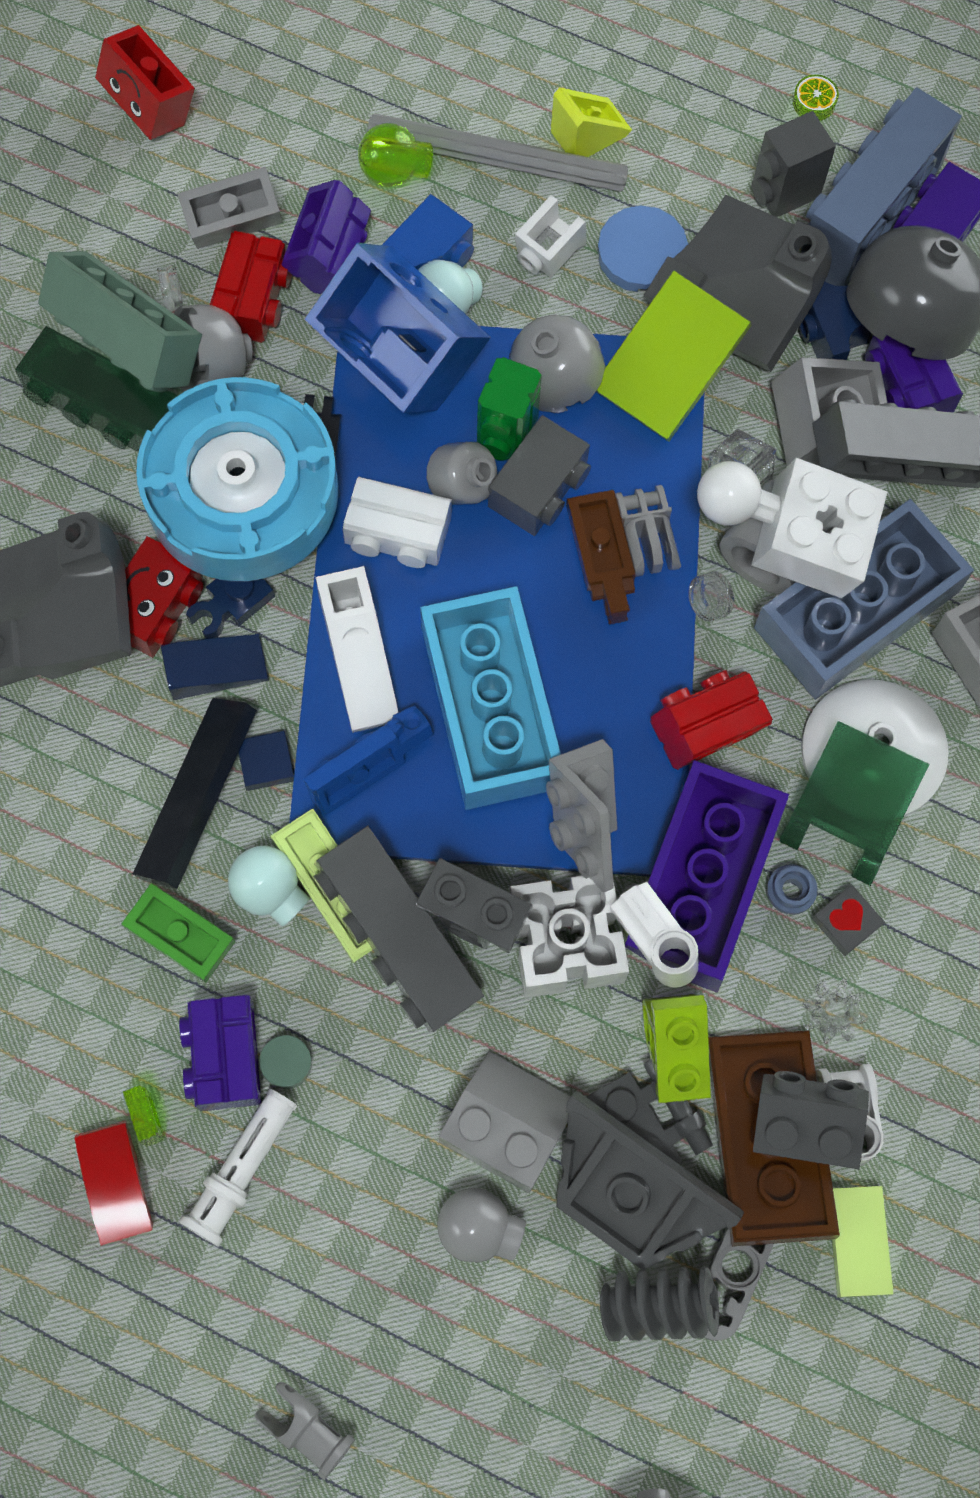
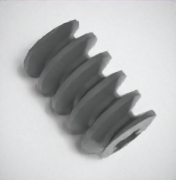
[600,1267,720,1342]

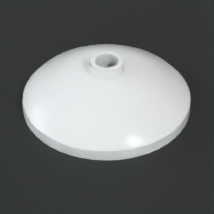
[801,680,949,821]

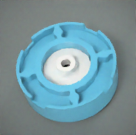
[136,377,339,581]

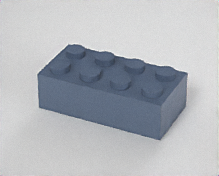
[801,87,962,286]
[754,498,974,700]

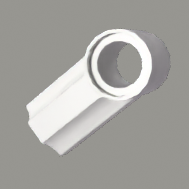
[610,882,698,987]

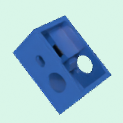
[305,243,491,413]

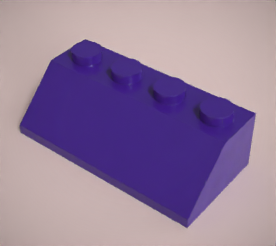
[625,760,790,993]

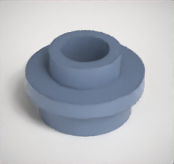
[767,864,818,915]

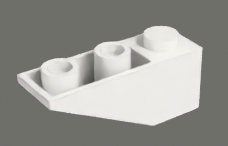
[316,566,399,733]

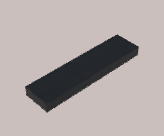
[133,698,257,889]

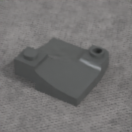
[644,195,832,372]
[0,512,132,687]

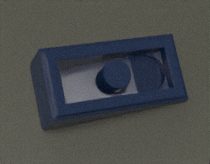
[161,634,269,700]

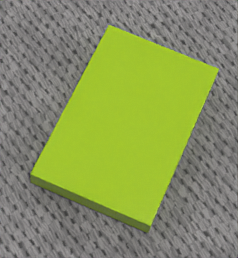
[596,271,752,442]

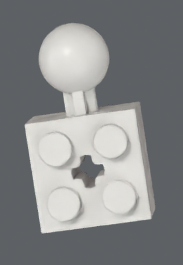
[697,458,887,598]

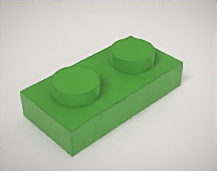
[121,883,235,983]

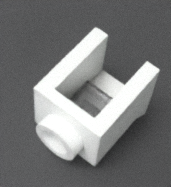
[515,195,586,278]

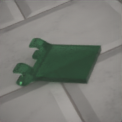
[779,721,930,886]

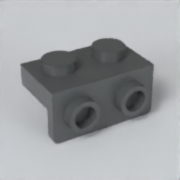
[753,1071,869,1170]

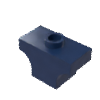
[799,281,872,360]

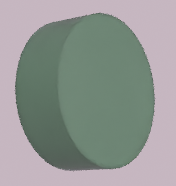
[259,1035,312,1089]

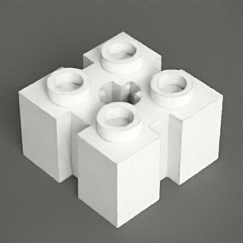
[510,876,629,998]

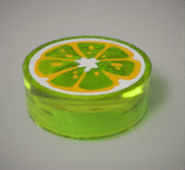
[792,75,839,121]

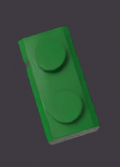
[477,357,542,461]

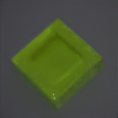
[123,1085,165,1147]

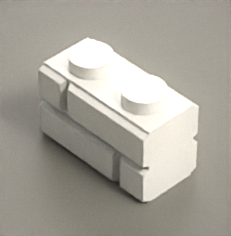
[343,477,452,568]

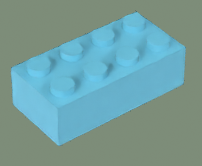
[420,586,561,810]

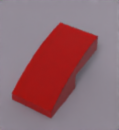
[74,1120,153,1246]

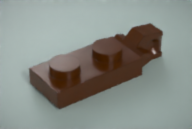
[566,490,636,625]

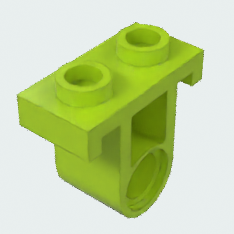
[642,994,711,1103]

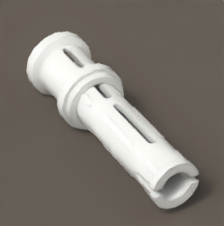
[179,1089,297,1247]

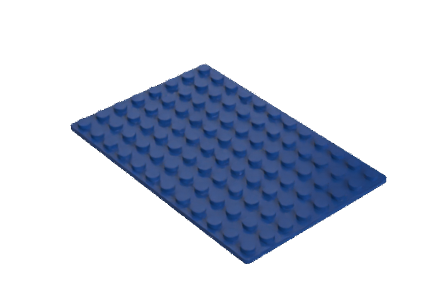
[289,326,705,877]

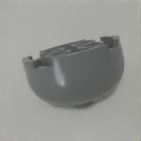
[846,225,980,360]

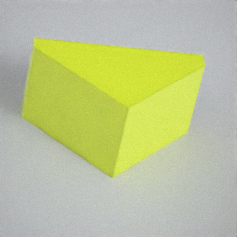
[551,87,632,157]

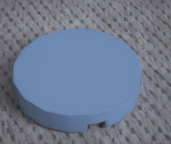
[597,205,688,292]

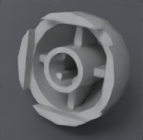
[174,304,253,391]
[509,315,605,413]

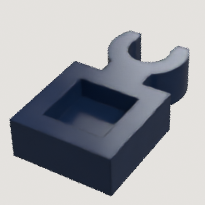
[186,579,275,639]

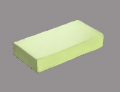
[832,1186,893,1297]

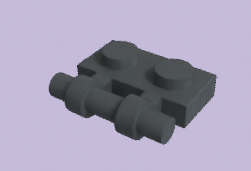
[586,1060,713,1165]

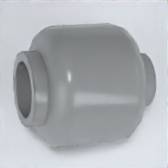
[427,442,497,505]

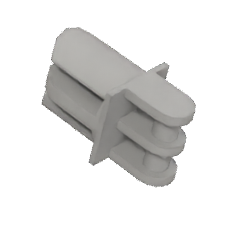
[615,485,681,577]

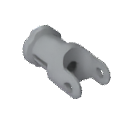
[255,1382,355,1480]

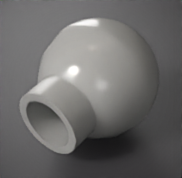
[437,1188,526,1263]

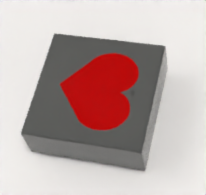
[812,884,885,956]

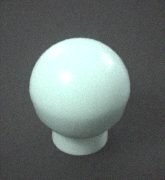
[418,260,482,314]
[228,846,310,927]

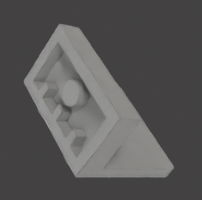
[546,739,617,892]

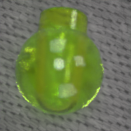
[358,123,433,187]

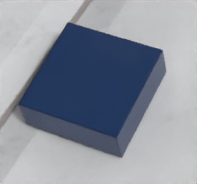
[239,731,294,791]

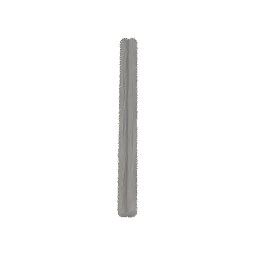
[367,113,628,191]

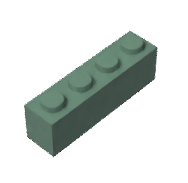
[38,251,202,392]

